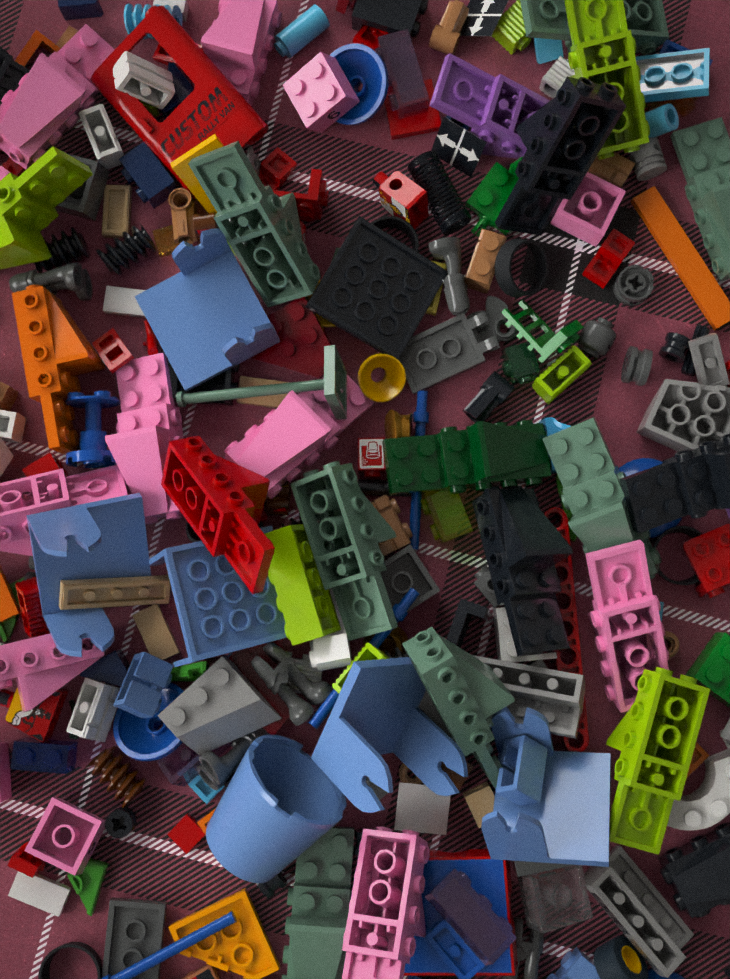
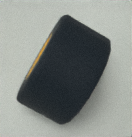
[594,935,649,979]

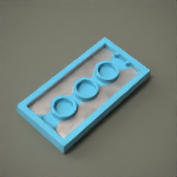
[636,48,710,102]

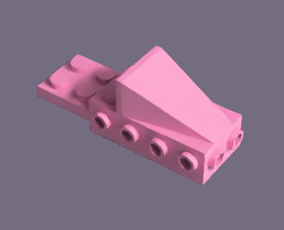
[201,0,281,107]
[0,24,115,170]
[105,353,184,524]
[224,375,374,500]
[0,465,128,556]
[586,539,669,713]
[0,634,107,713]
[342,826,430,979]

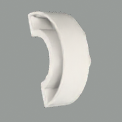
[309,588,352,671]
[667,749,730,831]

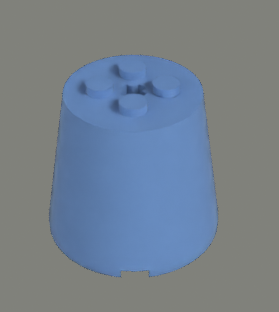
[206,735,346,883]

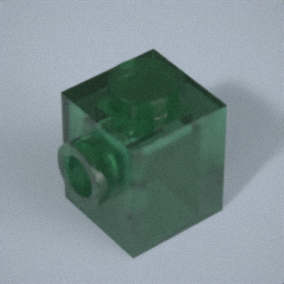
[502,342,540,385]

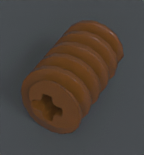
[86,745,146,808]

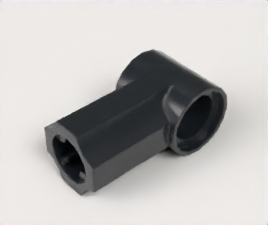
[463,371,515,423]

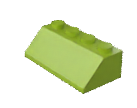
[265,524,341,646]

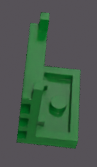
[501,300,584,363]

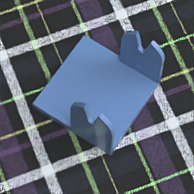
[134,228,280,392]
[26,493,151,657]
[149,526,287,667]
[311,657,468,813]
[481,706,611,867]

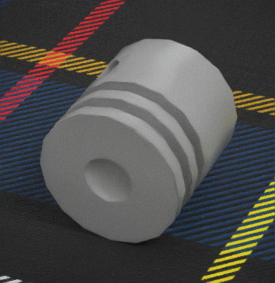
[628,138,667,181]

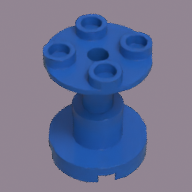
[65,391,120,468]

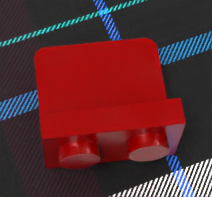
[273,169,329,222]
[683,524,730,599]

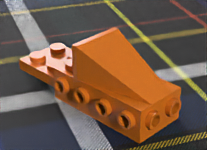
[12,284,105,455]

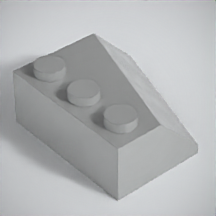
[636,379,730,452]
[157,655,282,755]

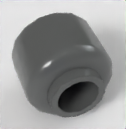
[577,317,617,359]

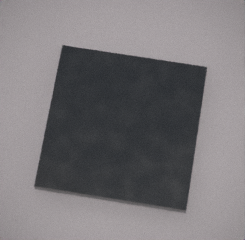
[305,216,448,360]

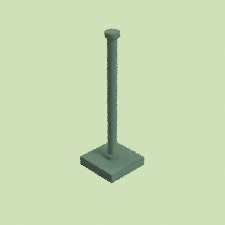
[176,345,347,420]

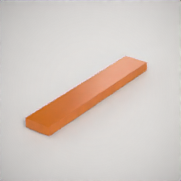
[631,186,730,331]

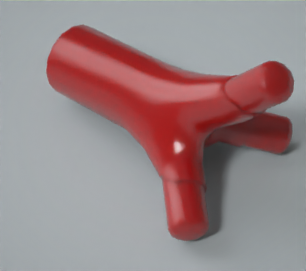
[143,320,159,355]

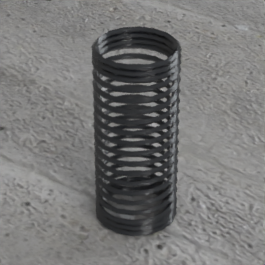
[407,150,472,235]

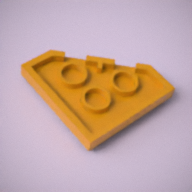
[168,888,280,979]

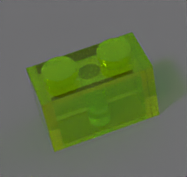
[420,490,473,544]

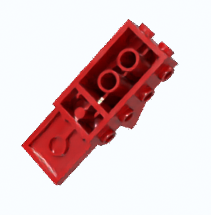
[161,436,275,594]

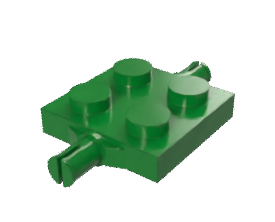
[465,162,518,237]

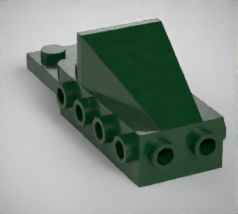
[382,420,551,495]

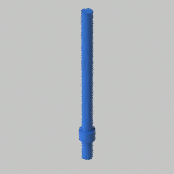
[409,391,429,550]
[308,588,419,729]
[101,911,237,979]

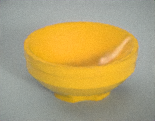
[357,353,406,402]

